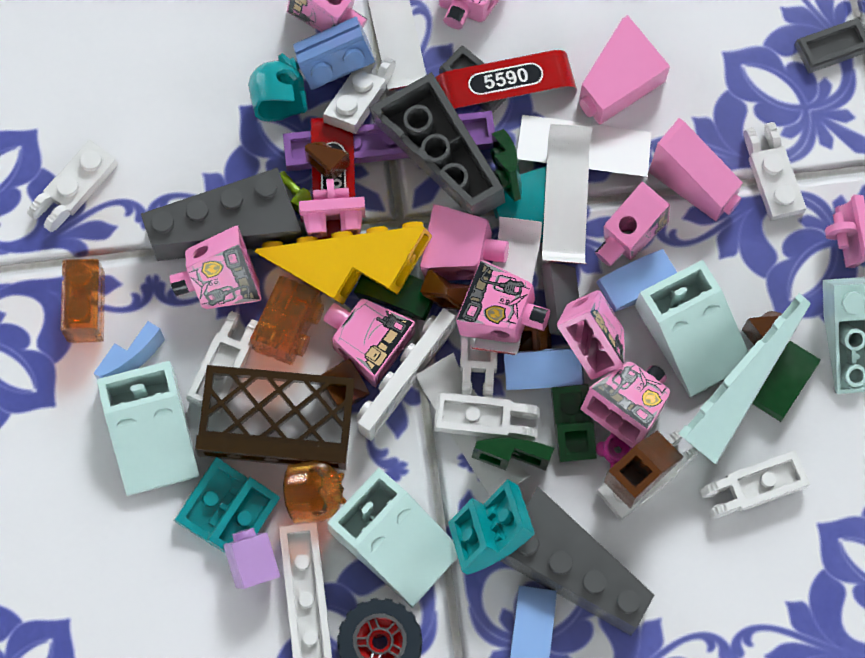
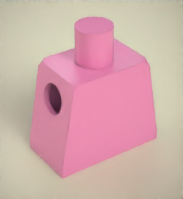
[420,204,509,281]

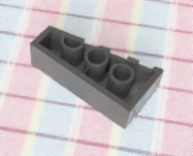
[369,72,506,217]
[141,167,302,261]
[500,487,654,635]

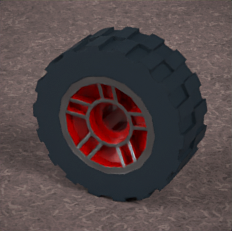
[337,598,422,658]

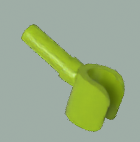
[280,171,312,214]

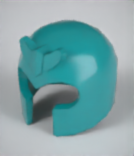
[248,53,308,122]

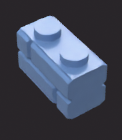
[293,16,375,90]

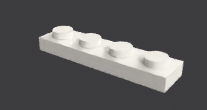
[357,308,456,441]
[279,522,332,658]

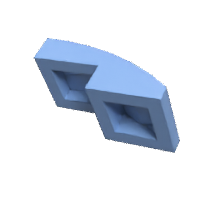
[596,249,677,312]
[94,321,165,379]
[504,348,584,390]
[510,586,557,658]

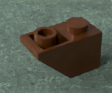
[604,430,684,508]

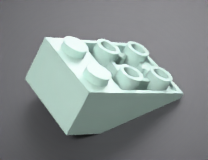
[635,260,748,398]
[823,277,865,394]
[96,361,200,496]
[327,468,458,608]

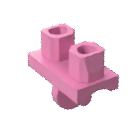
[299,178,365,238]
[825,195,865,268]

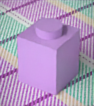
[223,528,280,589]

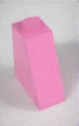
[579,15,670,125]
[649,118,743,221]

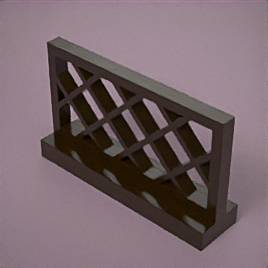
[195,365,355,470]

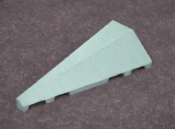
[679,293,811,464]

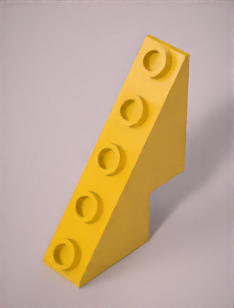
[255,221,432,305]

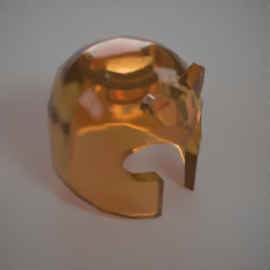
[283,461,347,524]

